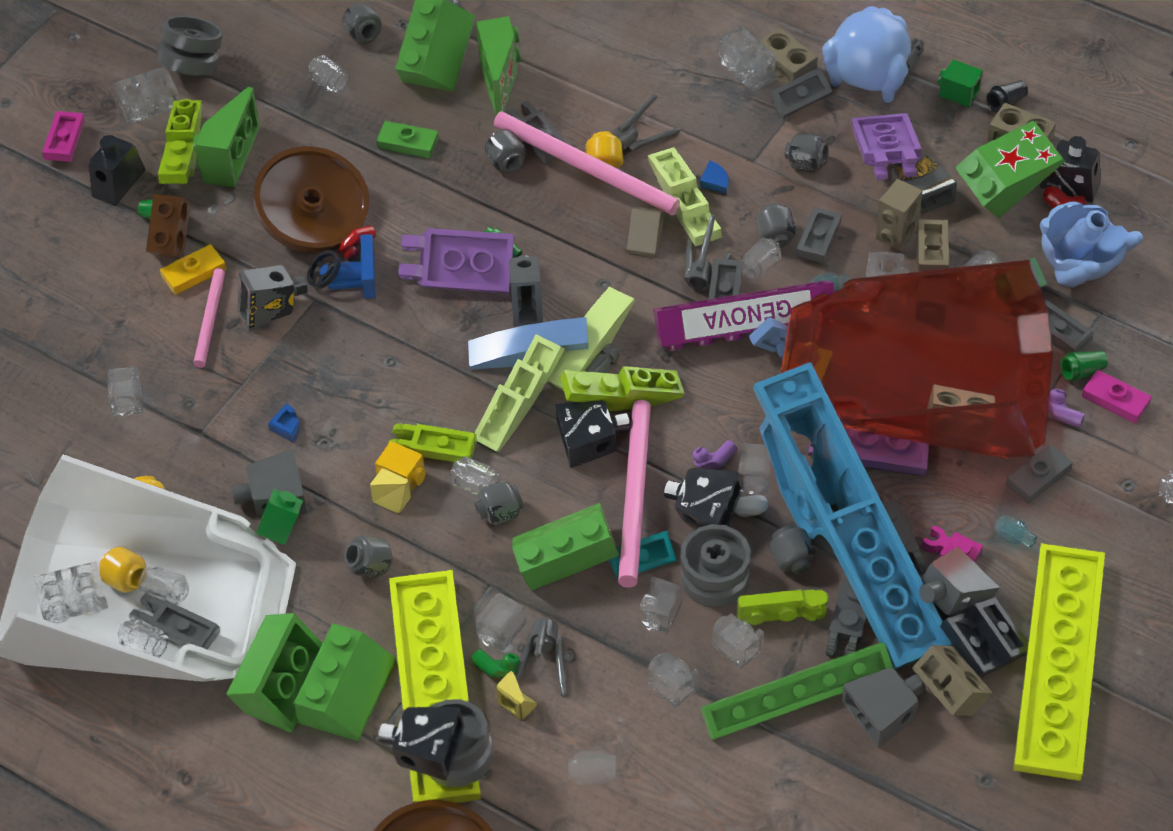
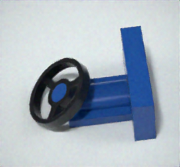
[307,234,376,299]

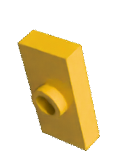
[160,244,226,295]

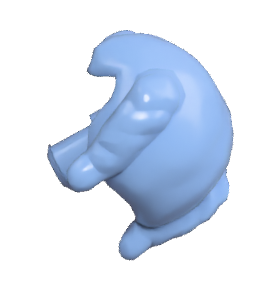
[822,6,911,103]
[1040,202,1143,288]

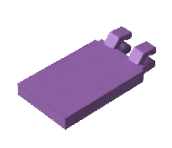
[851,113,922,180]
[398,228,514,294]
[808,406,930,476]

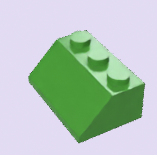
[395,0,475,92]
[512,503,620,591]
[226,613,323,732]
[294,623,396,742]

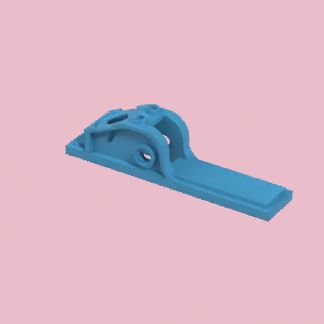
[753,362,952,670]

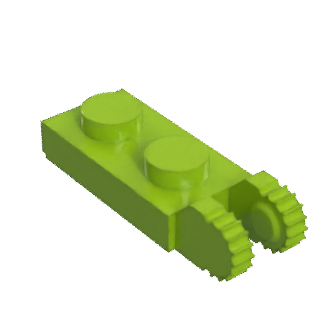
[388,423,477,465]
[737,589,829,625]

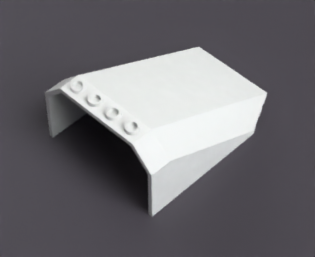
[0,454,296,682]

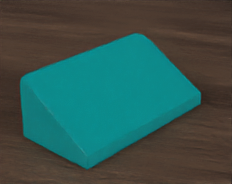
[608,531,677,580]

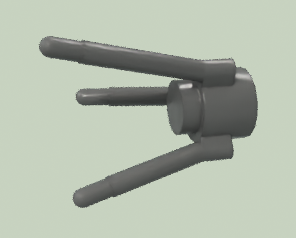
[611,94,680,153]
[684,214,732,291]
[514,618,567,697]

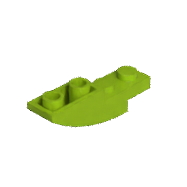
[158,99,202,184]
[560,366,685,411]

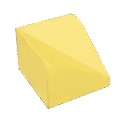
[370,468,411,513]
[496,671,537,720]

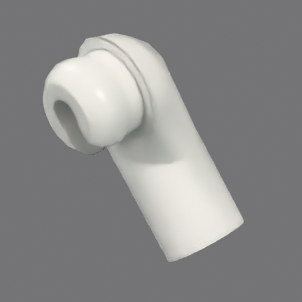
[735,495,769,517]

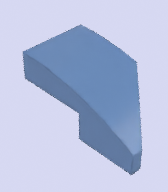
[749,317,813,359]

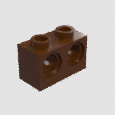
[146,194,191,259]

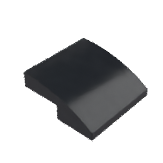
[940,597,1028,677]

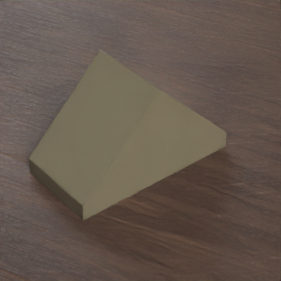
[627,206,667,257]

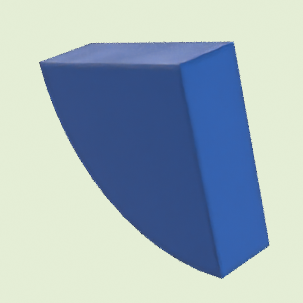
[700,160,728,194]
[268,403,300,443]

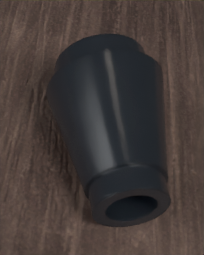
[986,80,1028,112]

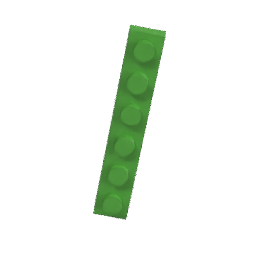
[700,642,893,739]

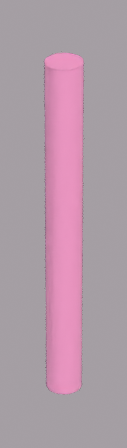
[193,269,225,368]

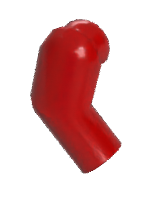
[1043,186,1086,209]
[340,225,376,260]

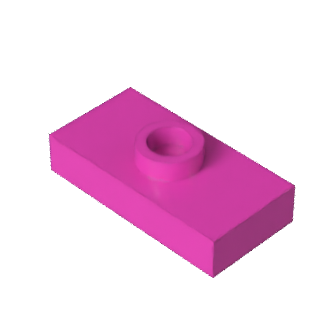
[42,111,85,162]
[1081,369,1152,424]

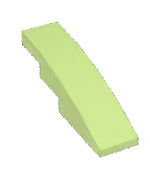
[648,147,722,246]
[546,287,635,391]
[475,334,565,452]

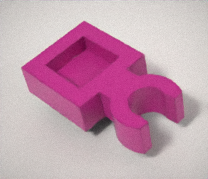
[922,526,983,563]

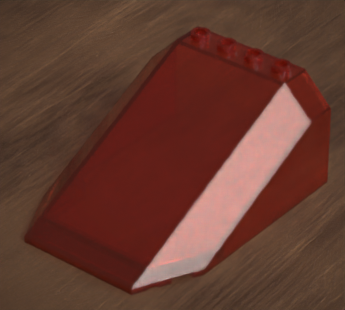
[781,260,1053,458]

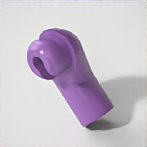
[1046,389,1085,428]
[692,440,738,469]

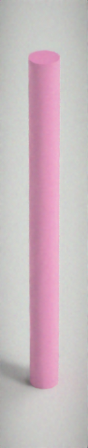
[494,111,680,215]
[618,400,651,588]

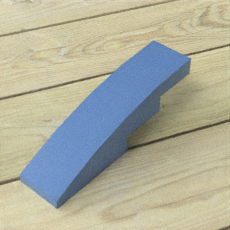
[468,317,588,370]

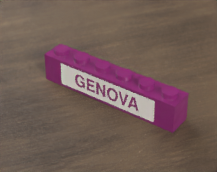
[653,280,838,351]

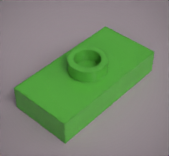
[376,121,439,159]

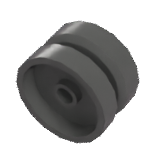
[157,15,223,76]
[680,524,751,607]
[429,699,494,787]

